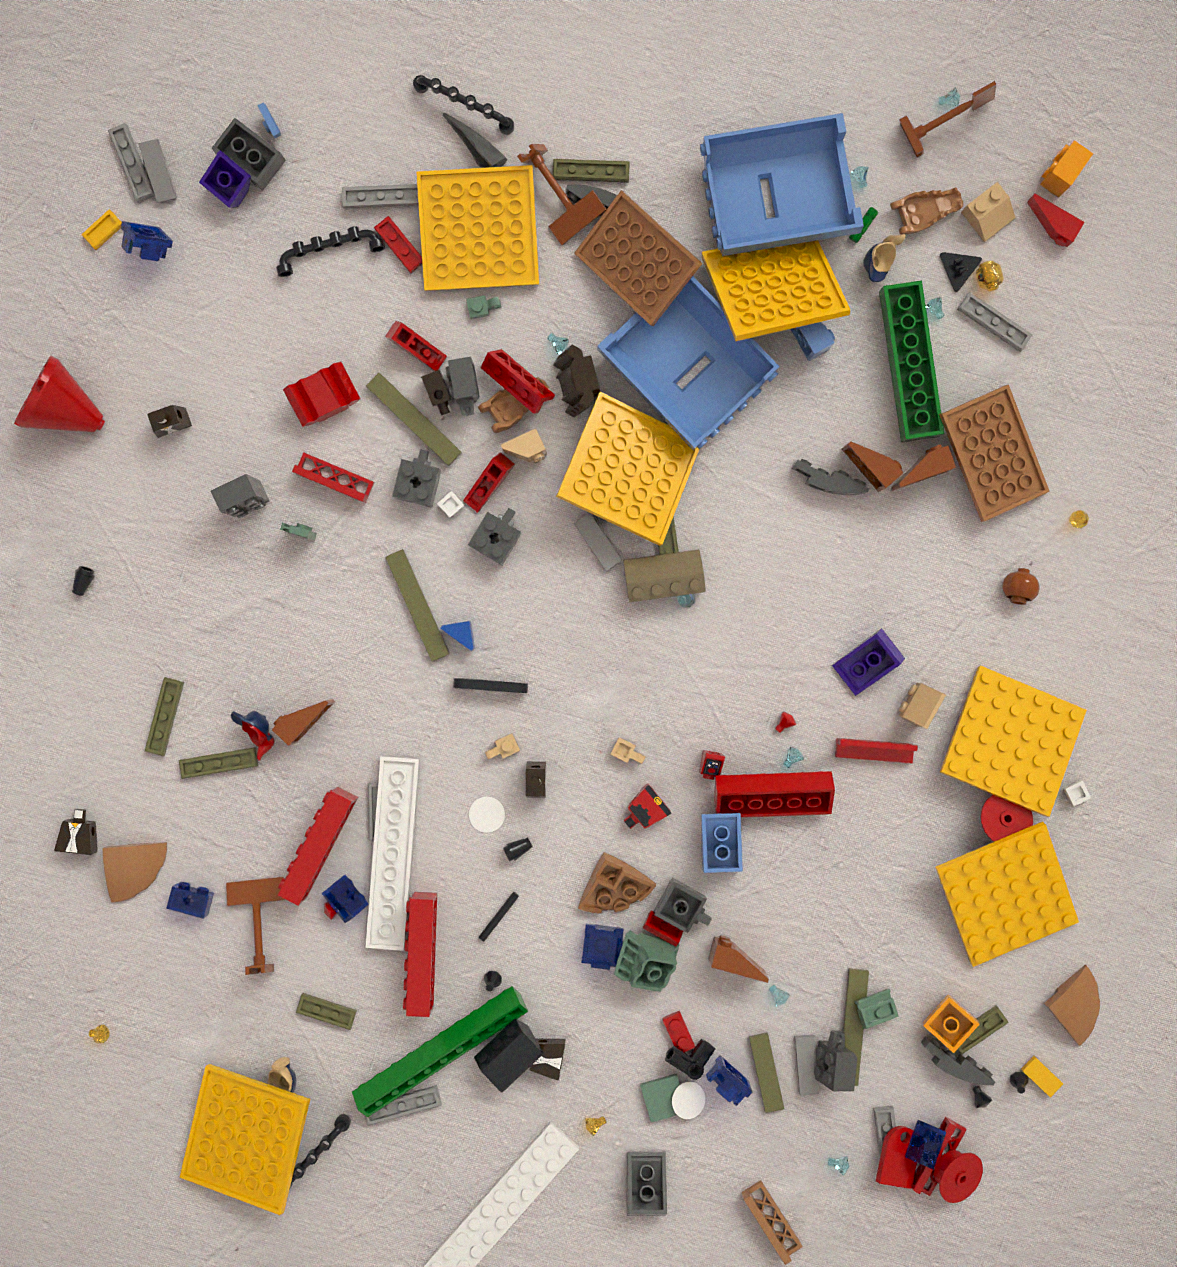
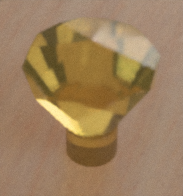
[1069,510,1089,528]
[89,1025,109,1044]
[585,1116,607,1136]

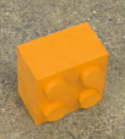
[1040,140,1094,198]
[923,994,980,1053]

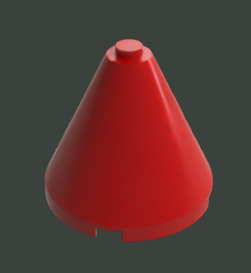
[14,355,105,432]

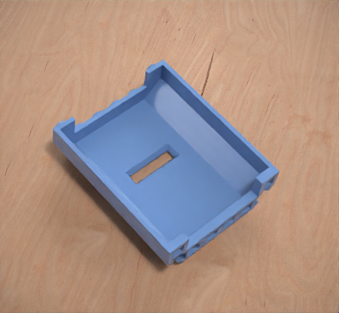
[700,113,864,256]
[597,276,780,450]

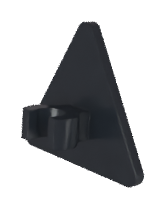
[940,252,982,292]

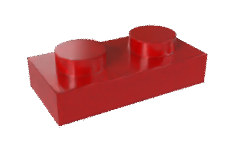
[643,910,683,947]
[662,1010,695,1052]

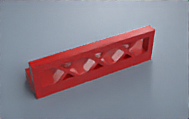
[480,349,555,414]
[292,452,375,503]
[835,738,918,763]
[912,1116,967,1196]

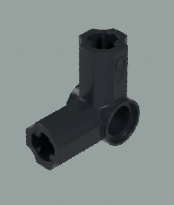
[665,1039,716,1080]

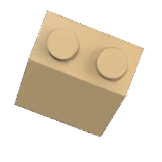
[961,182,1015,242]
[501,428,547,463]
[899,682,946,729]

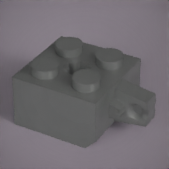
[445,357,480,416]
[392,449,441,508]
[468,508,521,566]
[654,877,712,933]
[814,1031,857,1092]

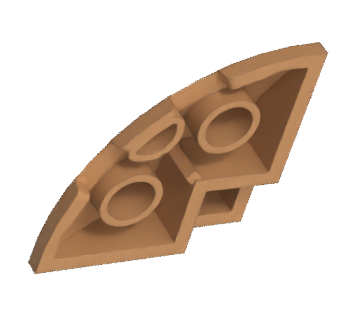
[102,842,167,902]
[578,852,656,913]
[1044,965,1100,1046]

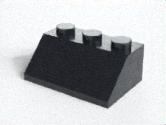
[474,1018,544,1093]

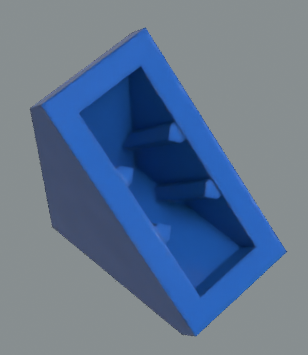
[440,621,475,651]

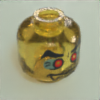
[976,261,1004,291]

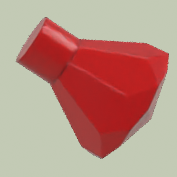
[775,711,797,733]
[324,901,345,920]

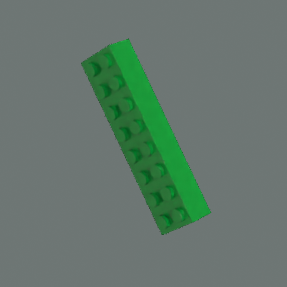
[879,280,944,443]

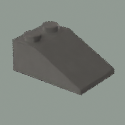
[626,1152,667,1216]

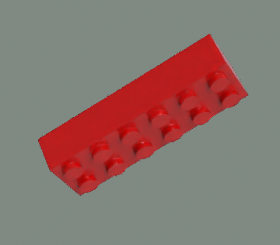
[714,771,835,818]
[278,787,358,906]
[403,892,438,1017]

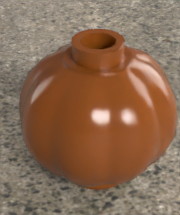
[1002,568,1040,605]

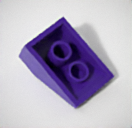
[832,628,905,696]

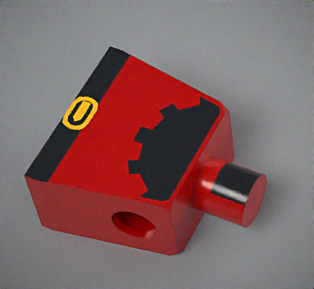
[624,783,671,829]

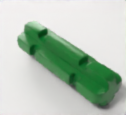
[849,207,878,243]

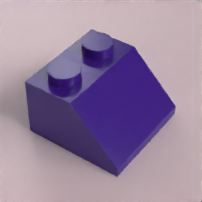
[199,151,251,208]

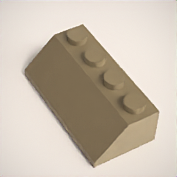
[623,549,706,602]

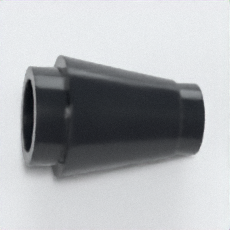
[72,566,95,596]
[503,837,533,861]

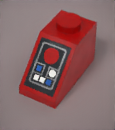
[699,750,725,780]

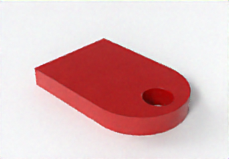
[875,1126,920,1189]

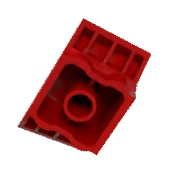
[283,362,361,427]

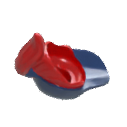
[231,711,275,761]

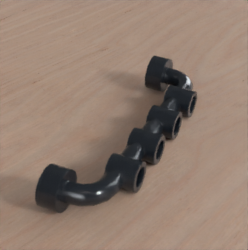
[413,75,514,135]
[276,226,385,277]
[289,1114,351,1190]

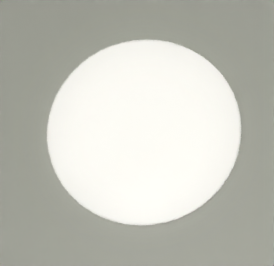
[469,797,505,833]
[672,1082,705,1119]

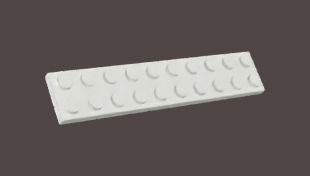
[366,756,419,951]
[424,1121,579,1267]

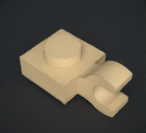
[485,733,520,759]
[610,737,646,764]

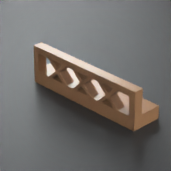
[742,1180,803,1265]

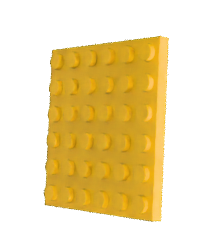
[416,165,539,291]
[701,240,851,341]
[556,392,699,546]
[940,665,1087,817]
[935,822,1079,967]
[179,1064,310,1215]

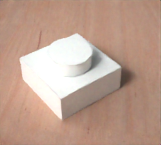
[437,491,465,518]
[1063,780,1091,806]

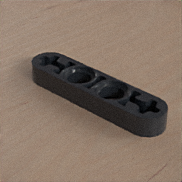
[453,678,528,693]

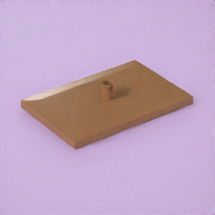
[574,190,703,326]
[939,384,1050,522]

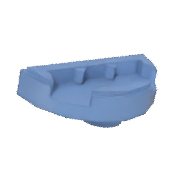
[257,103,281,138]

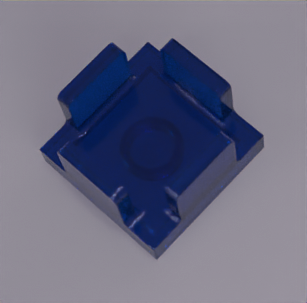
[121,221,173,261]
[581,923,624,970]
[706,1055,753,1106]

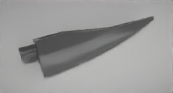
[443,113,507,168]

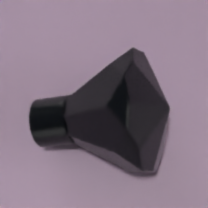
[484,971,502,992]
[1010,1072,1029,1094]
[972,1086,992,1108]

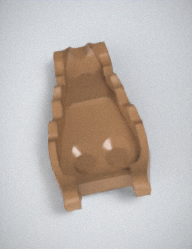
[890,187,963,235]
[478,377,550,433]

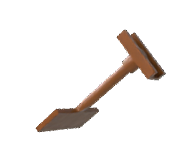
[899,81,996,157]
[517,144,607,245]
[226,877,285,975]

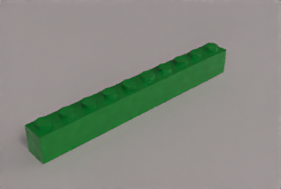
[352,986,529,1117]

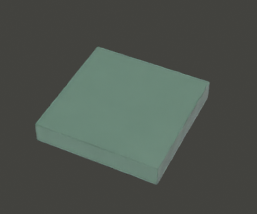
[640,1073,680,1123]

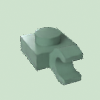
[466,295,501,319]

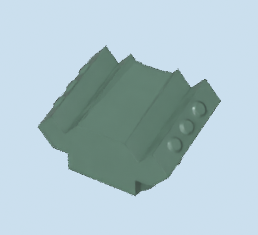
[614,930,680,992]

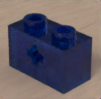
[321,875,369,923]
[166,882,214,919]
[905,1120,946,1170]

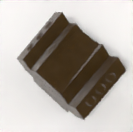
[553,344,600,417]

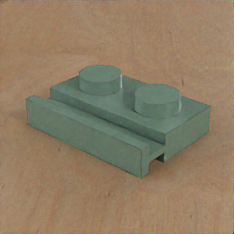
[280,522,317,541]
[854,989,899,1029]

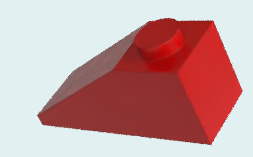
[1027,193,1085,247]
[385,321,447,371]
[463,452,515,513]

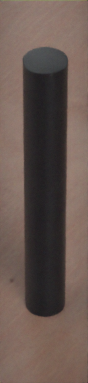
[479,891,519,942]

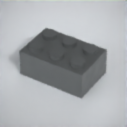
[211,118,286,191]
[211,474,269,518]

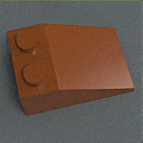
[841,441,904,492]
[891,444,956,491]
[272,699,335,746]
[708,935,769,983]

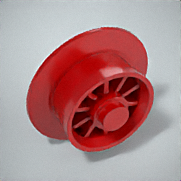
[981,795,1033,842]
[934,1150,983,1203]

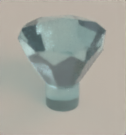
[939,87,960,107]
[850,166,869,188]
[926,297,945,319]
[547,333,569,354]
[677,594,695,608]
[783,747,804,768]
[769,985,790,1007]
[828,1156,849,1176]

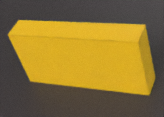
[81,209,124,250]
[1021,1056,1063,1098]

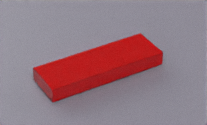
[374,216,423,274]

